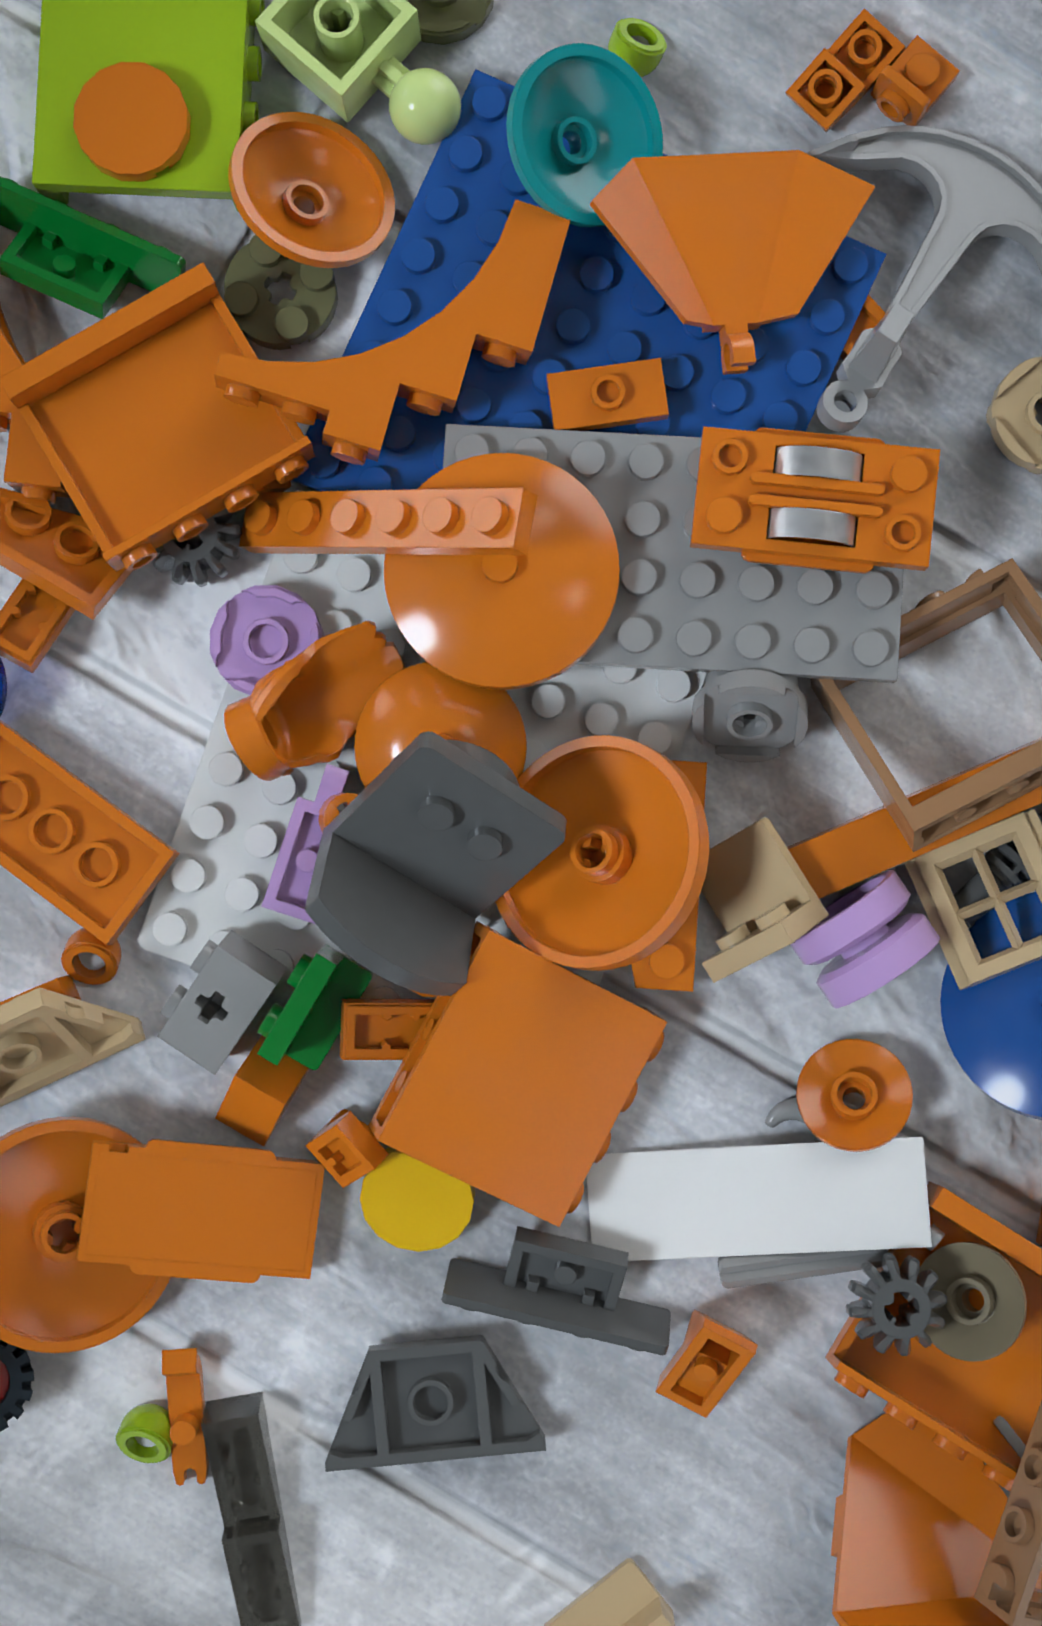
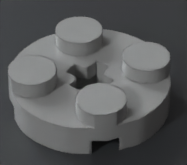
[692,669,808,762]

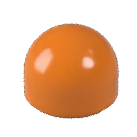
[61,928,121,985]

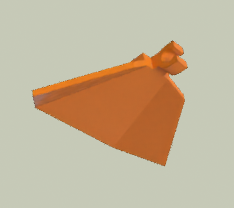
[590,150,876,375]
[831,1412,1042,1626]

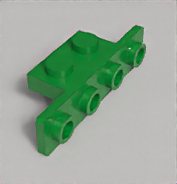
[0,176,186,319]

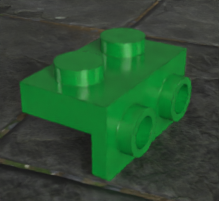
[257,944,373,1070]

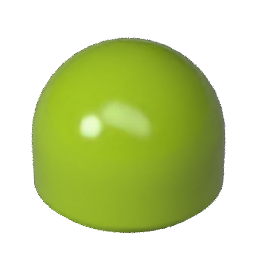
[608,18,667,77]
[116,1403,173,1463]

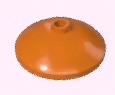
[228,112,395,268]
[354,662,527,788]

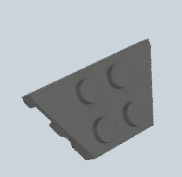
[325,1335,546,1472]

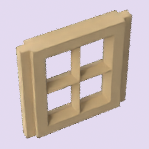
[905,809,1042,991]

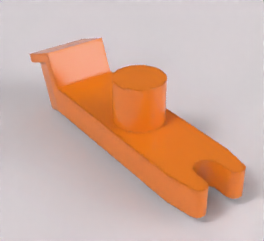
[162,1348,209,1486]

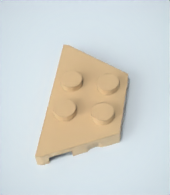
[0,987,145,1107]

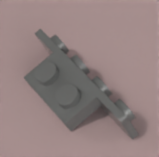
[441,1226,671,1355]

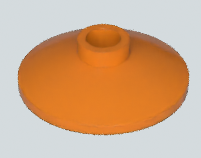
[796,1039,913,1152]

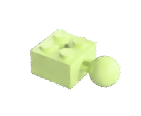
[255,0,461,145]

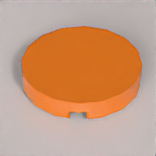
[73,62,191,182]

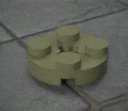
[224,235,338,350]

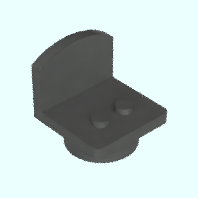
[305,731,567,996]

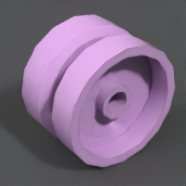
[790,870,940,1009]

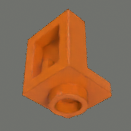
[870,35,960,126]
[305,1109,389,1188]

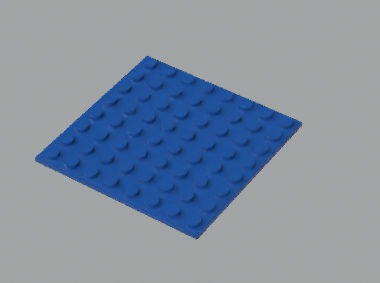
[292,69,887,491]

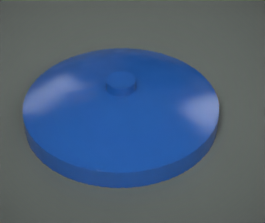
[940,892,1042,1120]

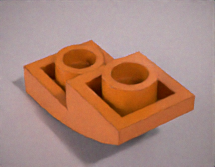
[785,8,905,132]

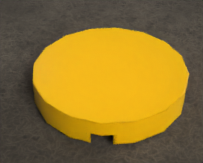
[360,1147,475,1252]

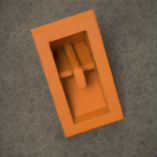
[215,1036,309,1147]

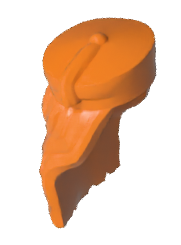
[224,621,405,781]

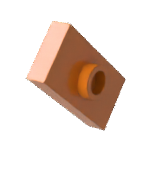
[546,358,669,431]
[0,578,75,673]
[340,999,435,1060]

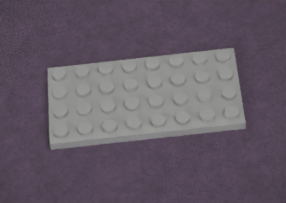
[443,424,904,683]

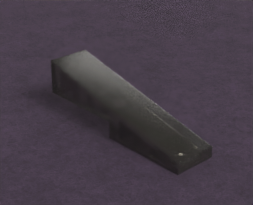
[201,1392,302,1626]

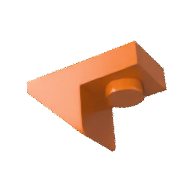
[655,1309,758,1418]

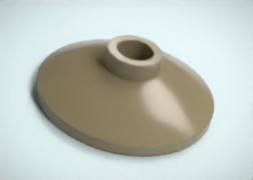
[919,1242,1027,1362]

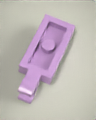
[261,764,350,924]

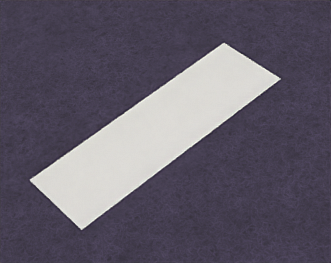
[587,1136,932,1261]

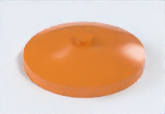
[384,453,620,690]
[495,735,709,971]
[0,1116,171,1353]

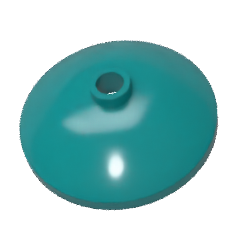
[506,43,663,227]

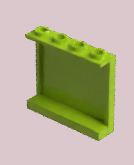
[32,0,265,212]

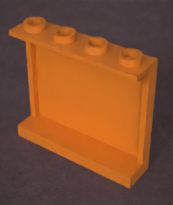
[0,262,315,572]
[368,921,667,1227]
[825,1181,1042,1491]

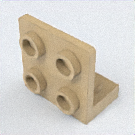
[701,817,829,983]

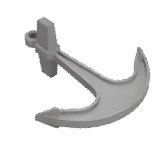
[807,125,1042,432]

